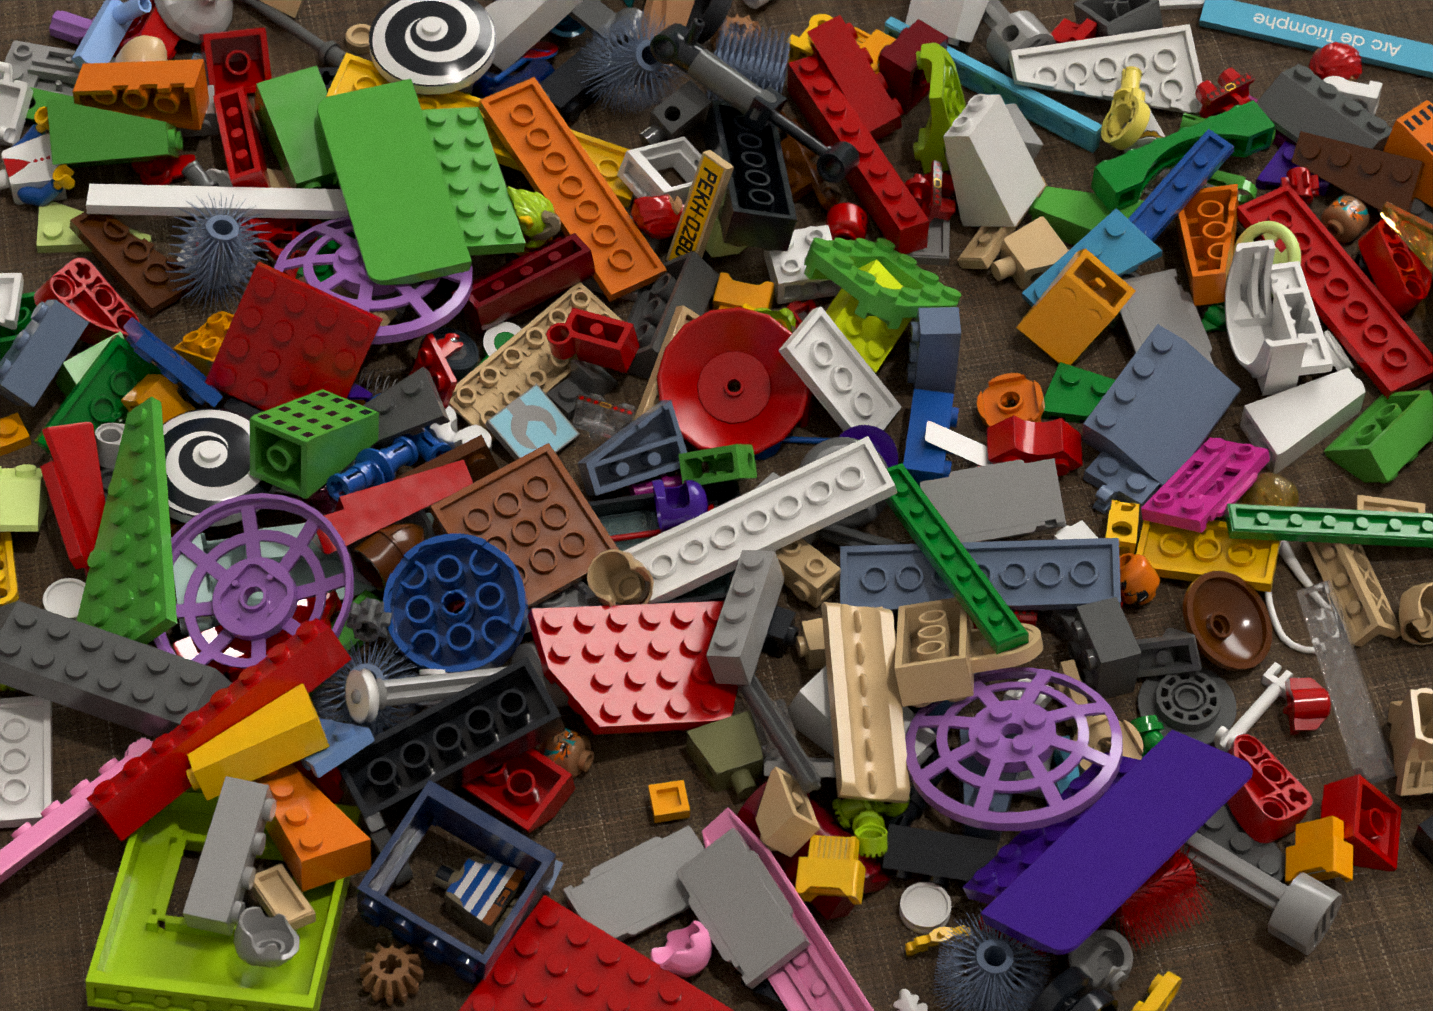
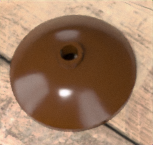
[1183,571,1272,671]

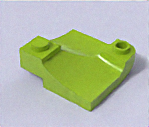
[913,42,966,173]

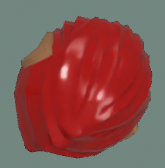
[1308,42,1363,82]
[630,194,684,239]

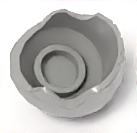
[234,907,299,968]

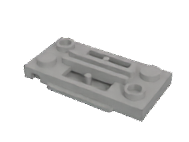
[0,40,116,104]
[1119,269,1214,365]
[920,458,1066,543]
[563,825,705,942]
[676,828,811,989]

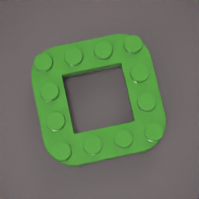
[804,238,961,329]

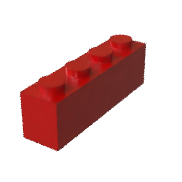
[807,15,904,141]
[213,86,271,188]

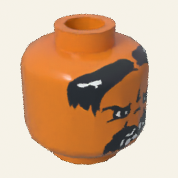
[1120,553,1160,605]

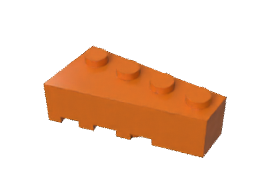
[1175,184,1239,306]
[252,764,371,892]

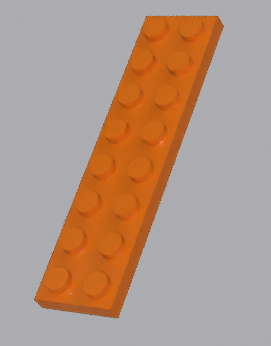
[478,77,667,302]

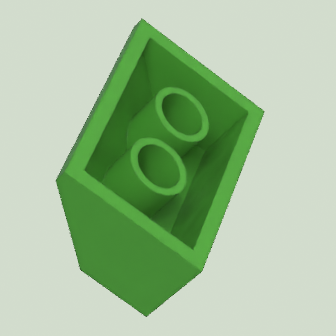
[1324,390,1433,484]

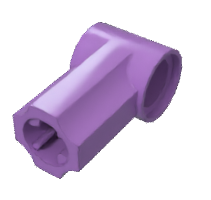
[49,10,96,46]

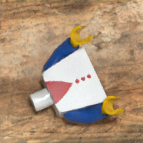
[0,107,75,206]

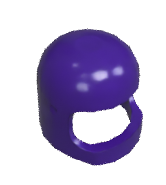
[652,480,708,532]

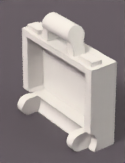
[0,61,33,146]

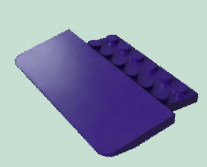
[963,730,1253,955]

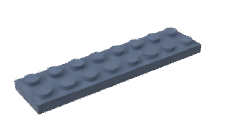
[840,538,1121,614]

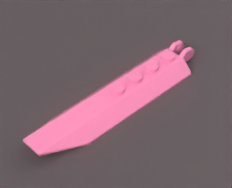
[0,737,153,884]
[702,808,874,1011]

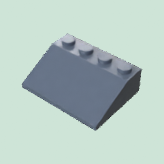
[1082,324,1241,488]

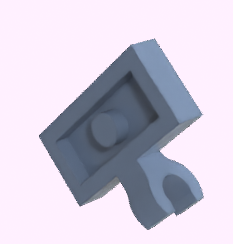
[1083,451,1160,514]

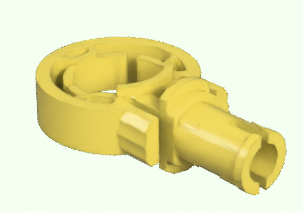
[1101,66,1150,150]

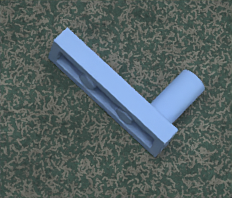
[72,0,152,69]

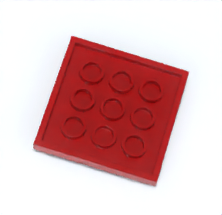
[205,262,383,411]

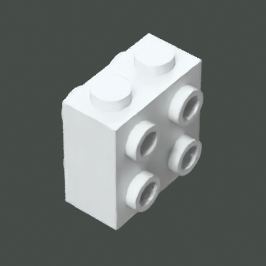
[764,225,841,304]

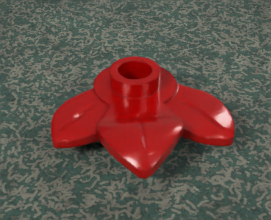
[131,154,195,185]

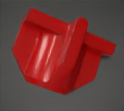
[1283,677,1331,735]

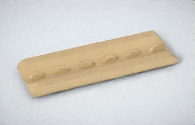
[448,282,622,443]
[821,602,910,804]

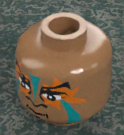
[1321,195,1369,243]
[538,727,594,779]

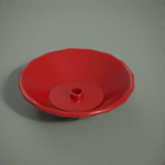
[657,307,810,455]

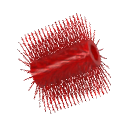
[1110,842,1212,951]

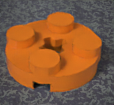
[977,373,1045,427]

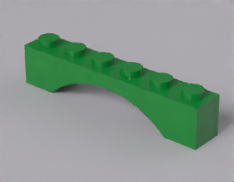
[1090,100,1275,212]

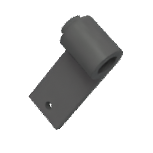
[568,0,643,49]

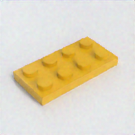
[1136,520,1281,592]

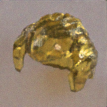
[1242,472,1299,507]

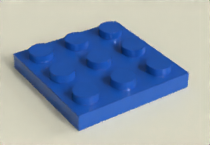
[123,317,223,407]

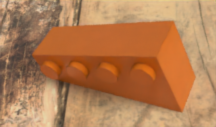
[72,59,210,131]

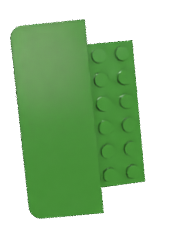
[317,79,526,285]

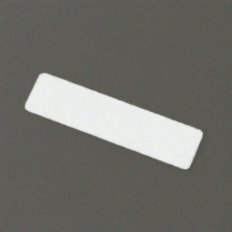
[925,421,993,466]

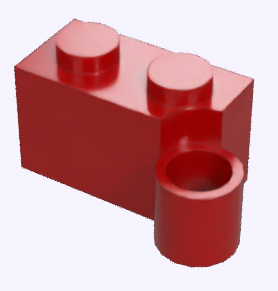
[546,308,640,373]

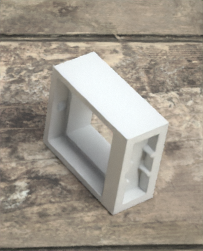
[617,137,702,205]

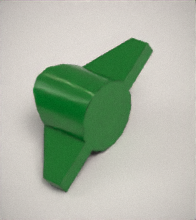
[1201,302,1227,333]

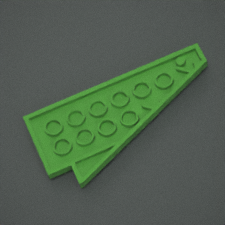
[76,397,177,644]

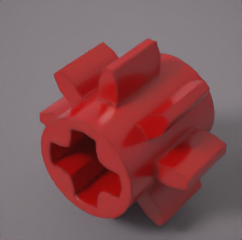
[1280,167,1320,205]

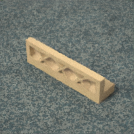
[1306,542,1402,647]

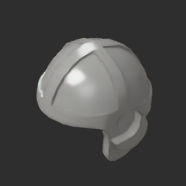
[1068,929,1133,992]

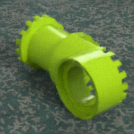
[832,796,910,829]
[852,809,888,858]

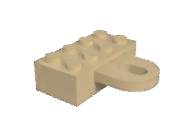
[894,598,1043,707]

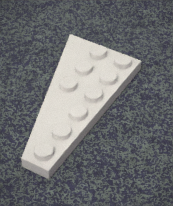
[1008,24,1203,116]

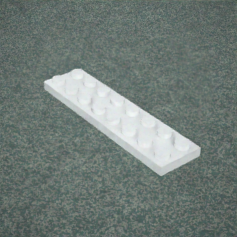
[624,436,898,604]

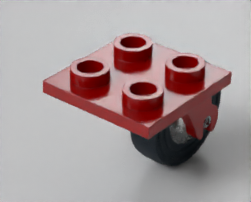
[409,327,479,410]

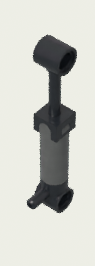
[650,18,860,183]

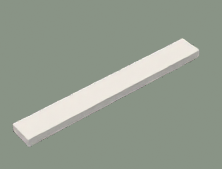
[86,184,349,219]

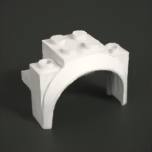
[1225,239,1333,396]

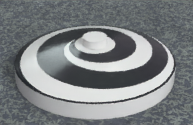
[369,0,496,95]
[163,408,277,526]

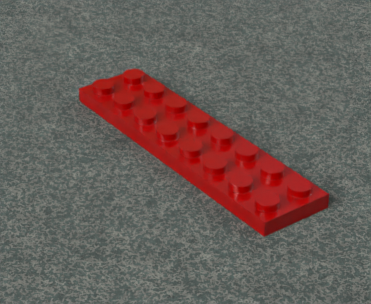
[1237,184,1433,400]

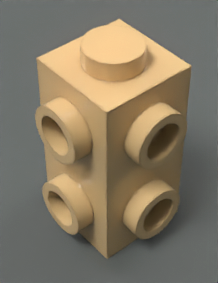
[775,538,841,608]

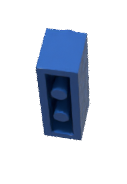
[903,389,959,486]

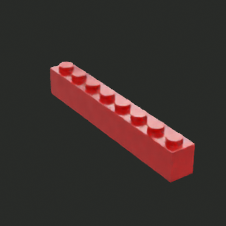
[787,54,929,255]
[86,618,351,841]

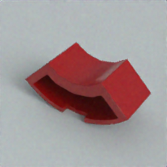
[987,415,1083,476]

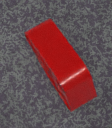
[1358,219,1432,316]
[34,257,140,345]
[1226,734,1313,844]

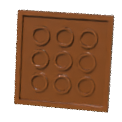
[430,443,619,610]

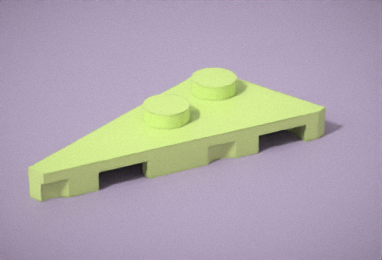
[36,201,152,253]

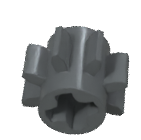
[346,597,392,643]

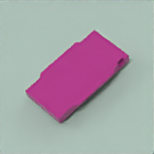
[1141,437,1270,533]

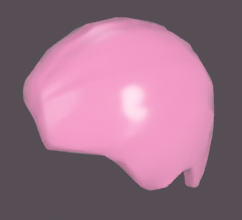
[651,920,712,977]

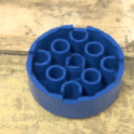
[383,534,528,673]

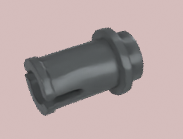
[181,160,219,187]

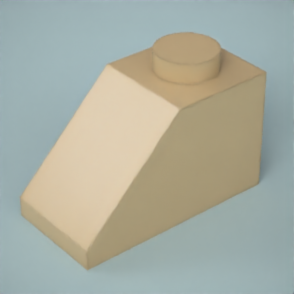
[756,767,820,857]

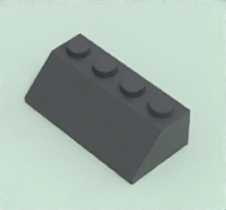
[1256,64,1392,151]
[613,251,719,379]

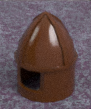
[351,523,425,591]

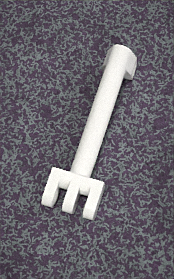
[1214,662,1299,752]

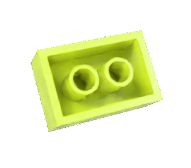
[826,260,912,373]

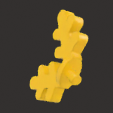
[905,925,971,956]

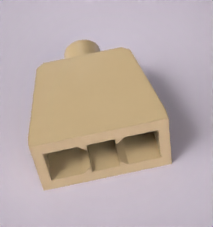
[991,216,1069,290]

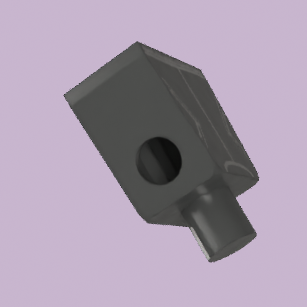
[639,79,711,146]

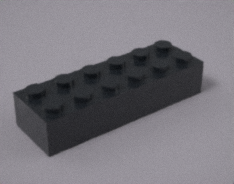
[703,100,797,252]
[336,656,565,833]

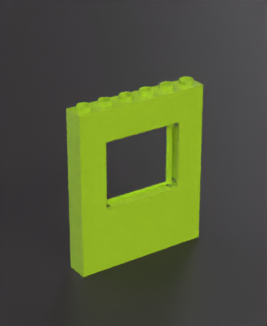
[85,787,361,1011]

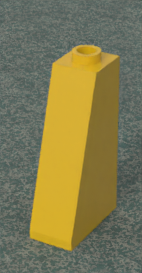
[186,683,330,801]

